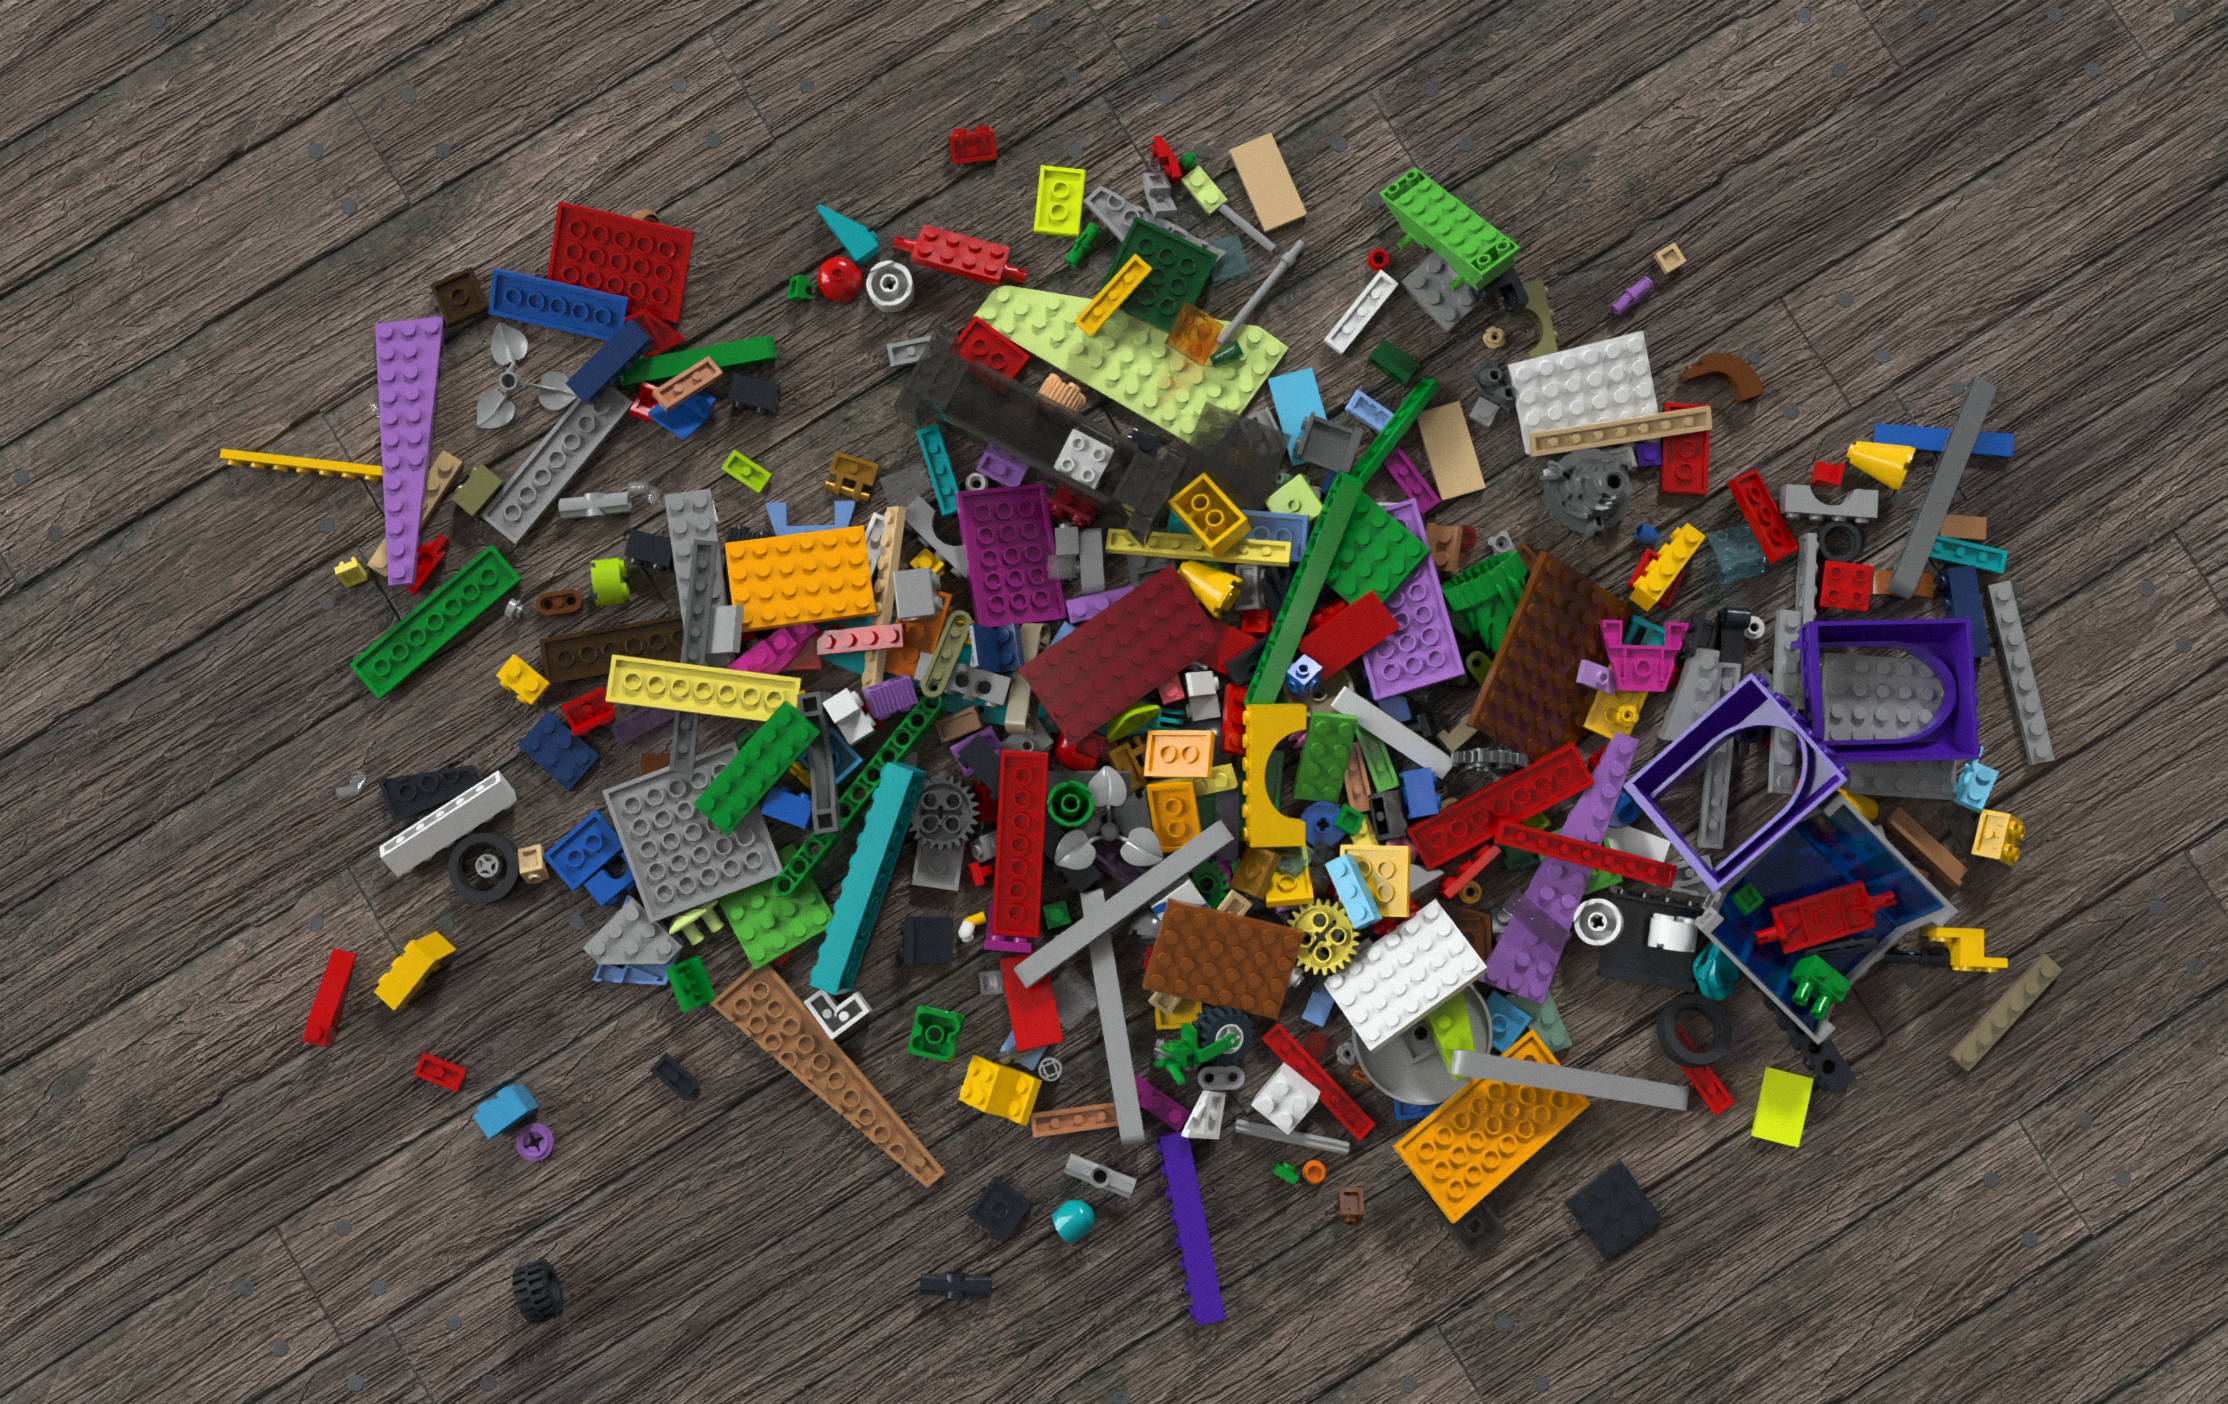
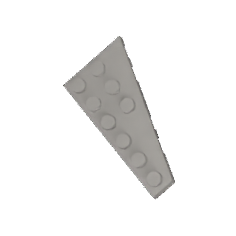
[1084,185,1227,267]

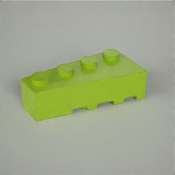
[1424,990,1475,1081]

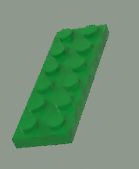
[693,700,821,836]

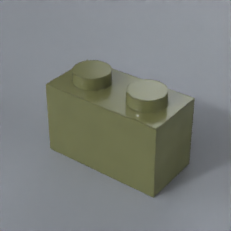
[452,464,506,520]

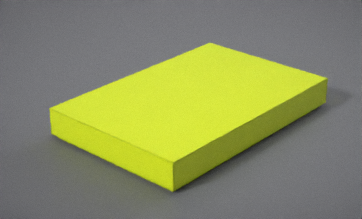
[1033,165,1086,238]
[1751,1067,1814,1148]

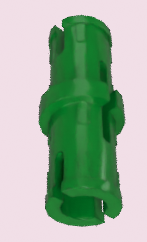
[1064,223,1101,268]

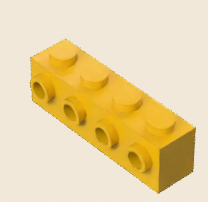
[1629,523,1706,611]

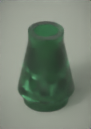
[1209,340,1244,368]

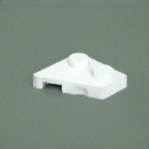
[1181,1090,1226,1139]

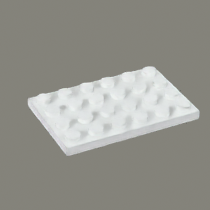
[1508,331,1658,455]
[1324,899,1489,1054]

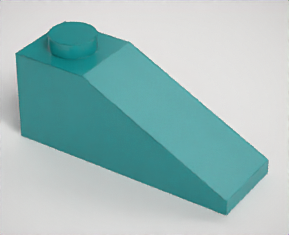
[816,204,881,267]

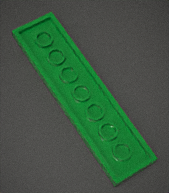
[349,544,523,700]

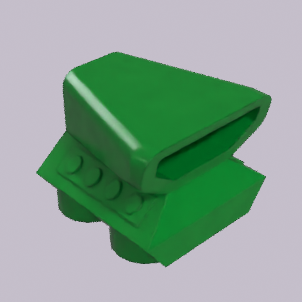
[907,1005,965,1063]

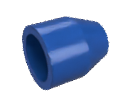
[1634,523,1660,545]

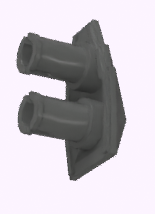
[1467,357,1517,412]

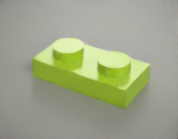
[721,450,773,495]

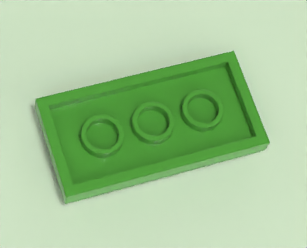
[1292,711,1358,803]

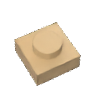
[1653,242,1687,275]

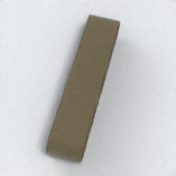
[1005,623,1050,734]

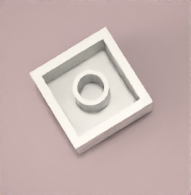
[1251,1062,1321,1135]

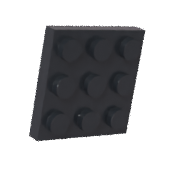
[1563,1161,1663,1261]

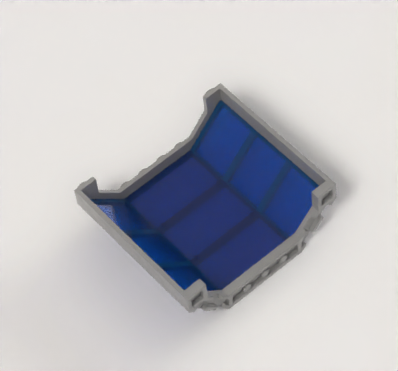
[1694,791,1958,1045]

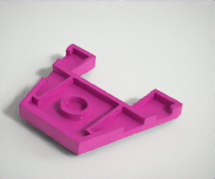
[1599,620,1689,692]

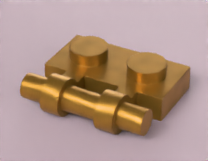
[824,451,880,502]
[1106,734,1155,792]

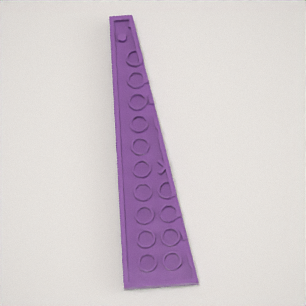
[375,316,446,588]
[1477,732,1639,1004]

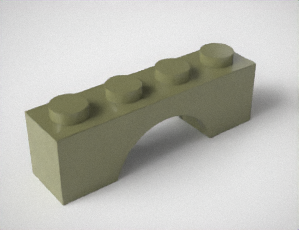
[1521,280,1559,360]

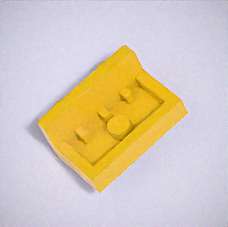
[496,654,551,706]

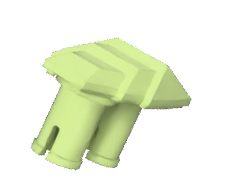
[669,898,724,945]

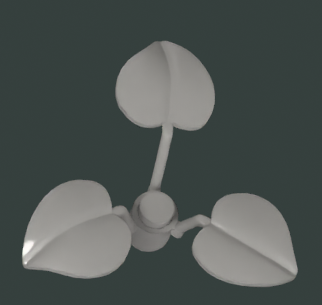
[477,323,578,429]
[1055,766,1163,870]

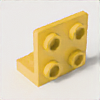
[1971,809,2025,867]

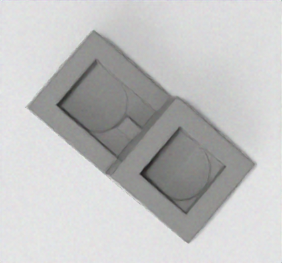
[1142,172,1177,218]

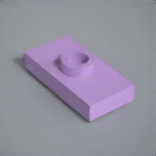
[1576,660,1616,695]

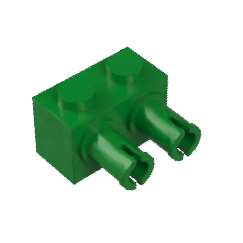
[1789,955,1851,1020]

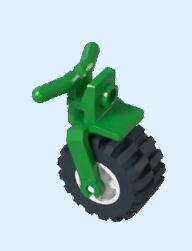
[1153,1004,1255,1085]

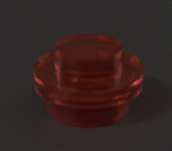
[1303,1032,1327,1056]

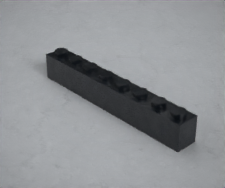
[957,734,1102,893]

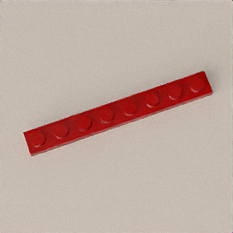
[1493,819,1677,889]

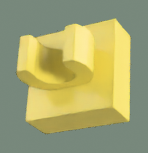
[335,557,368,588]

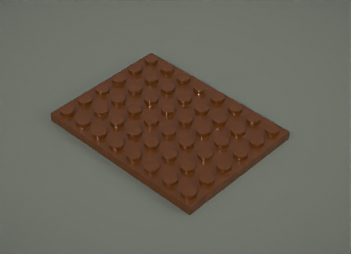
[1466,551,1634,761]

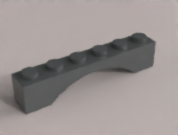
[797,691,843,837]

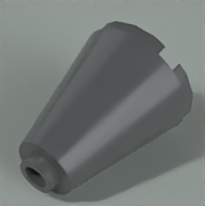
[1105,787,1153,839]

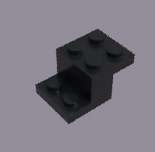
[1468,266,1529,317]

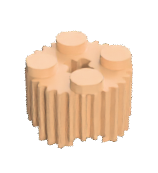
[1033,373,1087,424]

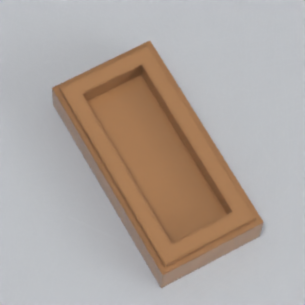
[1938,514,1987,541]
[935,706,985,743]

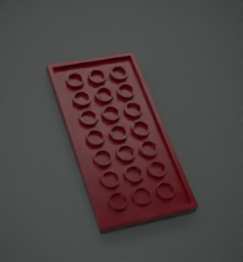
[1017,564,1224,747]

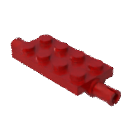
[893,224,1028,286]
[1754,880,1897,954]

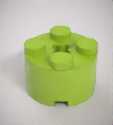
[591,557,630,606]

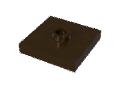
[429,267,489,328]

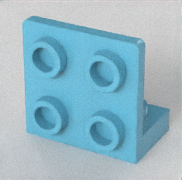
[1952,746,1999,813]

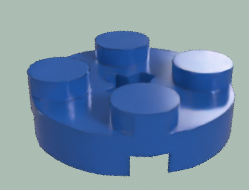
[1300,801,1345,848]

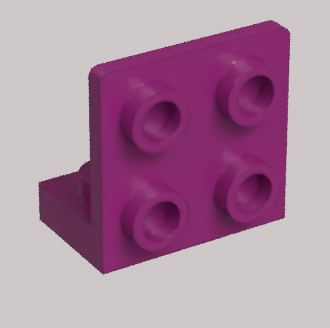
[984,902,1033,953]

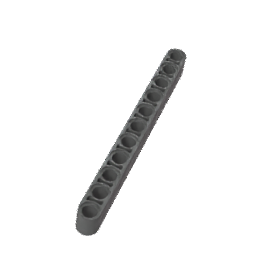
[1886,376,1997,600]

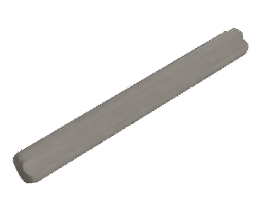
[1235,1119,1350,1155]

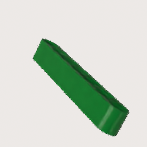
[620,336,777,389]

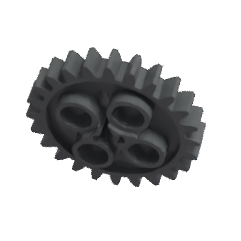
[1451,748,1528,772]
[909,775,981,851]

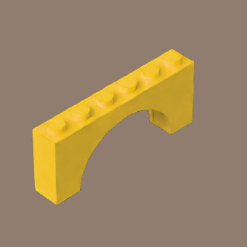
[1242,703,1307,847]

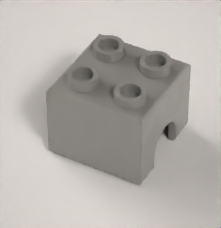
[893,567,943,622]

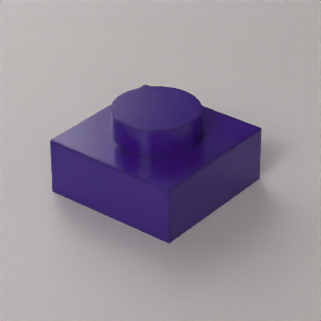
[1635,442,1662,468]

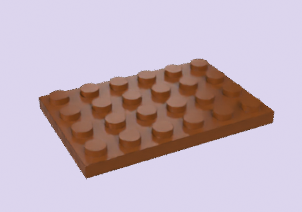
[1142,898,1304,1019]

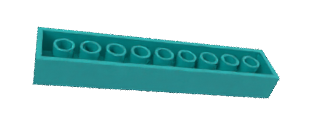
[810,762,928,995]

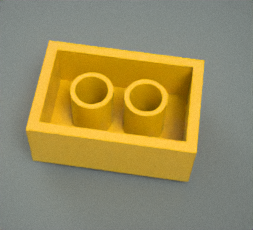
[1168,473,1251,559]

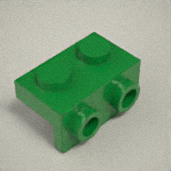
[665,956,716,1013]

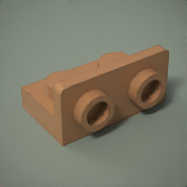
[1426,523,1463,573]

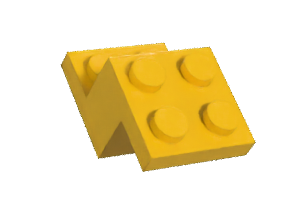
[1921,927,2008,972]
[958,1055,1042,1126]

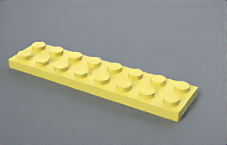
[606,654,801,722]

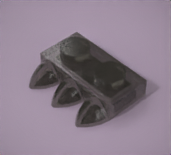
[1309,840,1335,894]

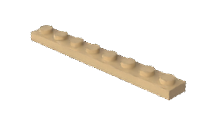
[1528,406,1712,457]
[862,506,906,689]

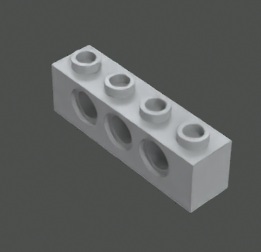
[914,652,1012,709]

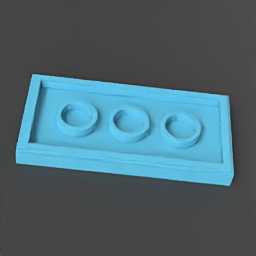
[1267,367,1327,467]

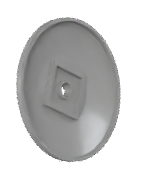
[1352,984,1493,1105]

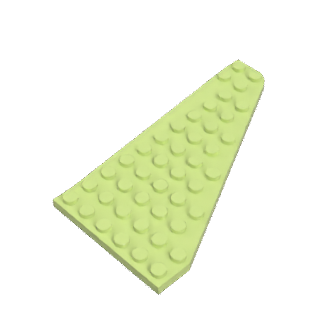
[974,286,1289,458]

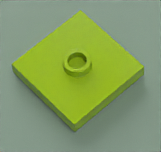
[1264,474,1323,524]

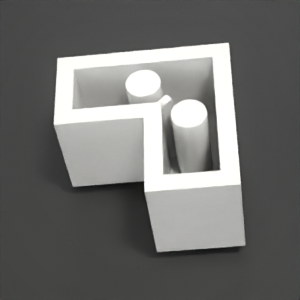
[823,688,876,746]
[804,990,872,1040]

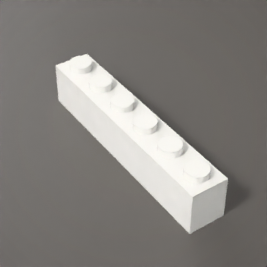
[379,771,517,877]

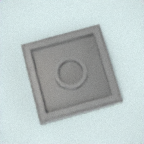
[707,605,744,655]

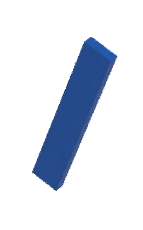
[1873,423,2013,458]

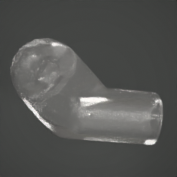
[336,770,367,799]

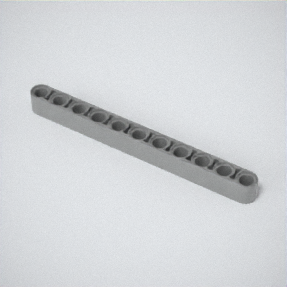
[1013,820,1234,989]
[1080,888,1145,1146]
[1450,1049,1690,1111]

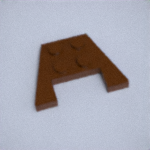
[1419,895,1492,963]

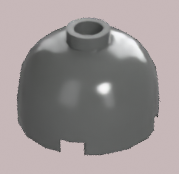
[1127,908,1161,946]

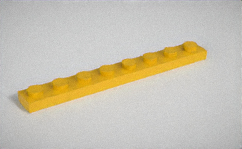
[220,449,383,482]

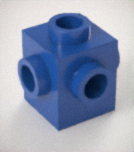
[1285,654,1323,697]

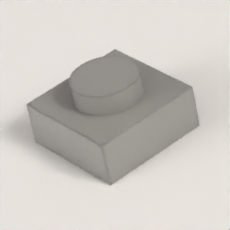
[1468,397,1500,429]

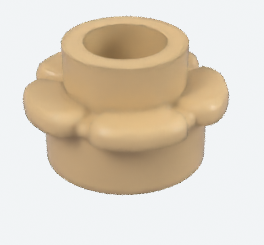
[1483,327,1505,349]

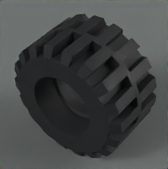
[512,1258,564,1326]

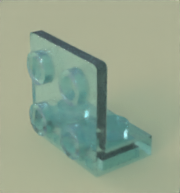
[1706,523,1767,585]

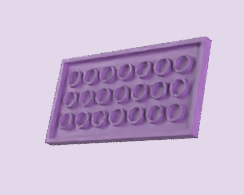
[1348,498,1466,701]

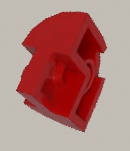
[1054,731,1106,771]

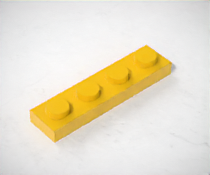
[1074,254,1152,338]

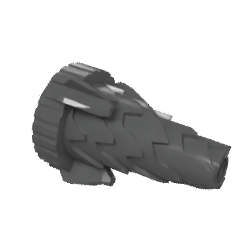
[1539,448,1637,543]

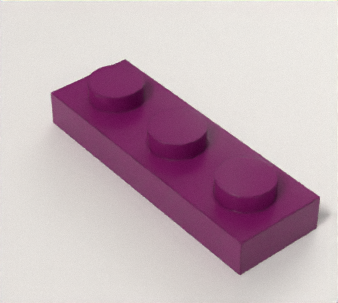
[1381,447,1440,516]
[1134,1073,1191,1132]

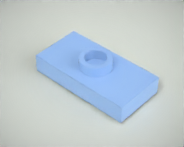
[1345,390,1394,433]

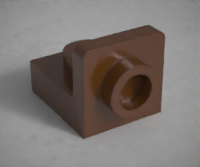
[1339,1187,1364,1225]

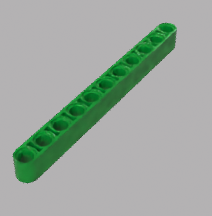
[1244,471,1363,707]
[773,695,945,899]

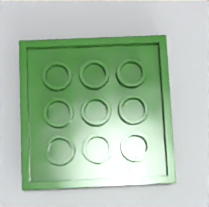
[718,843,834,971]

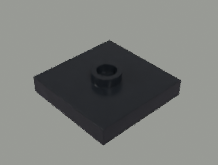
[967,1175,1033,1242]

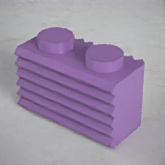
[862,674,918,720]

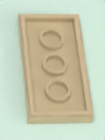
[1229,133,1307,233]
[1416,401,1486,502]

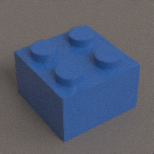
[1397,767,1441,819]
[761,784,813,830]

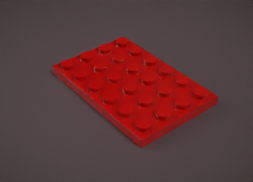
[547,201,695,323]

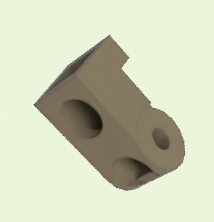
[1434,714,1477,754]

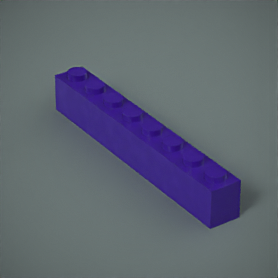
[1156,1130,1225,1325]

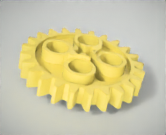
[1287,899,1361,975]

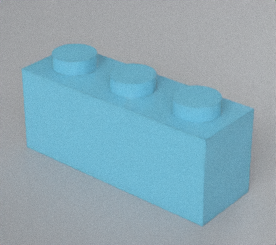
[1325,854,1383,929]

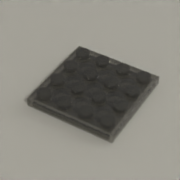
[1172,402,1291,511]

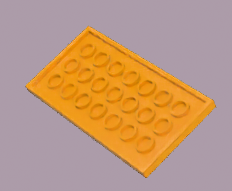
[1392,1029,1591,1223]

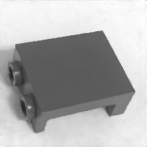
[1293,412,1364,474]

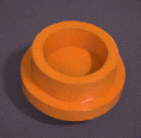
[1302,1160,1326,1184]

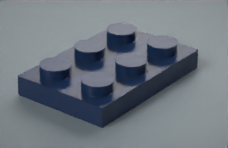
[517,711,601,791]

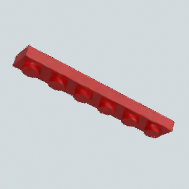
[1261,1022,1376,1141]

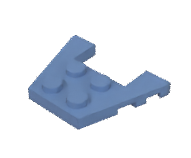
[766,500,856,536]
[593,895,685,985]

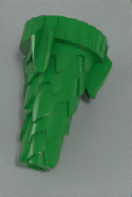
[1441,550,1527,656]

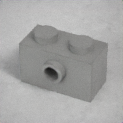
[1000,716,1055,752]

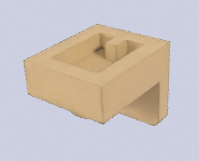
[518,844,549,884]

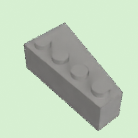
[1657,648,1720,741]

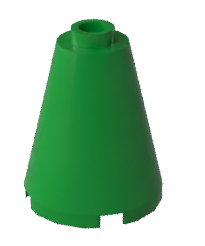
[1047,780,1094,828]

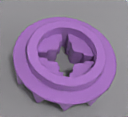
[516,1123,554,1161]

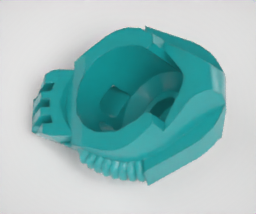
[1692,937,1740,1000]

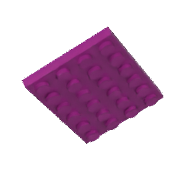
[955,483,1067,628]

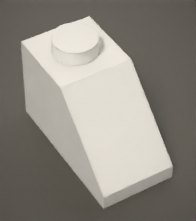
[1184,671,1219,700]

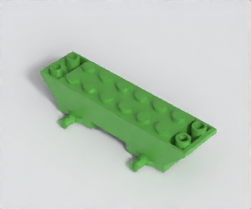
[1379,167,1521,291]

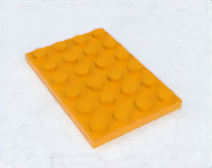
[725,525,876,633]

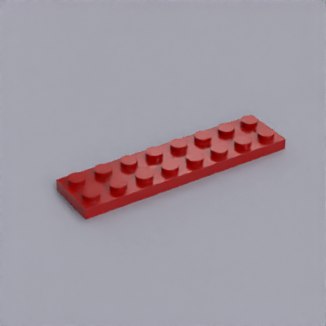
[1406,741,1595,871]
[992,749,1049,938]

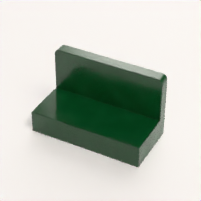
[1367,339,1419,387]

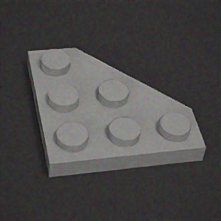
[583,898,683,964]

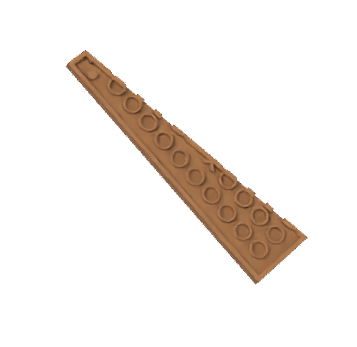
[709,963,946,1188]

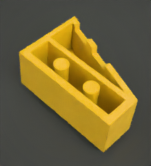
[374,931,457,1011]

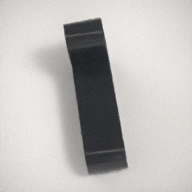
[1716,607,1751,683]

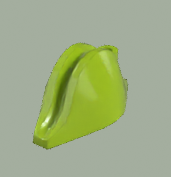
[1106,700,1161,743]

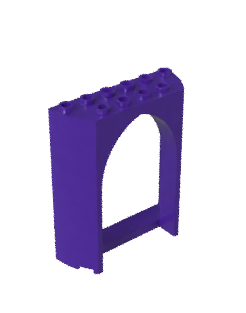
[1790,618,1981,763]
[1623,673,1851,893]

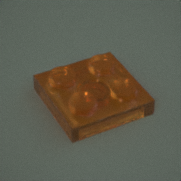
[1165,302,1224,366]

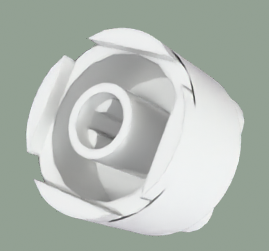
[866,261,914,313]
[1574,898,1624,946]
[1647,913,1698,953]

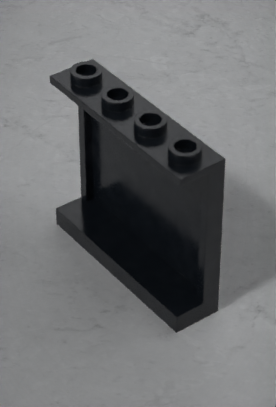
[1597,889,1705,992]

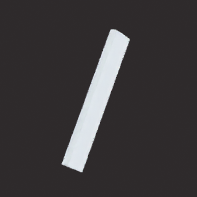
[1331,686,1452,779]

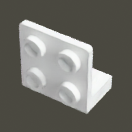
[1052,429,1114,492]

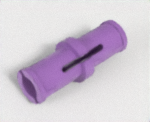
[1610,276,1654,316]

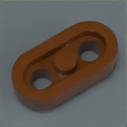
[536,589,584,617]

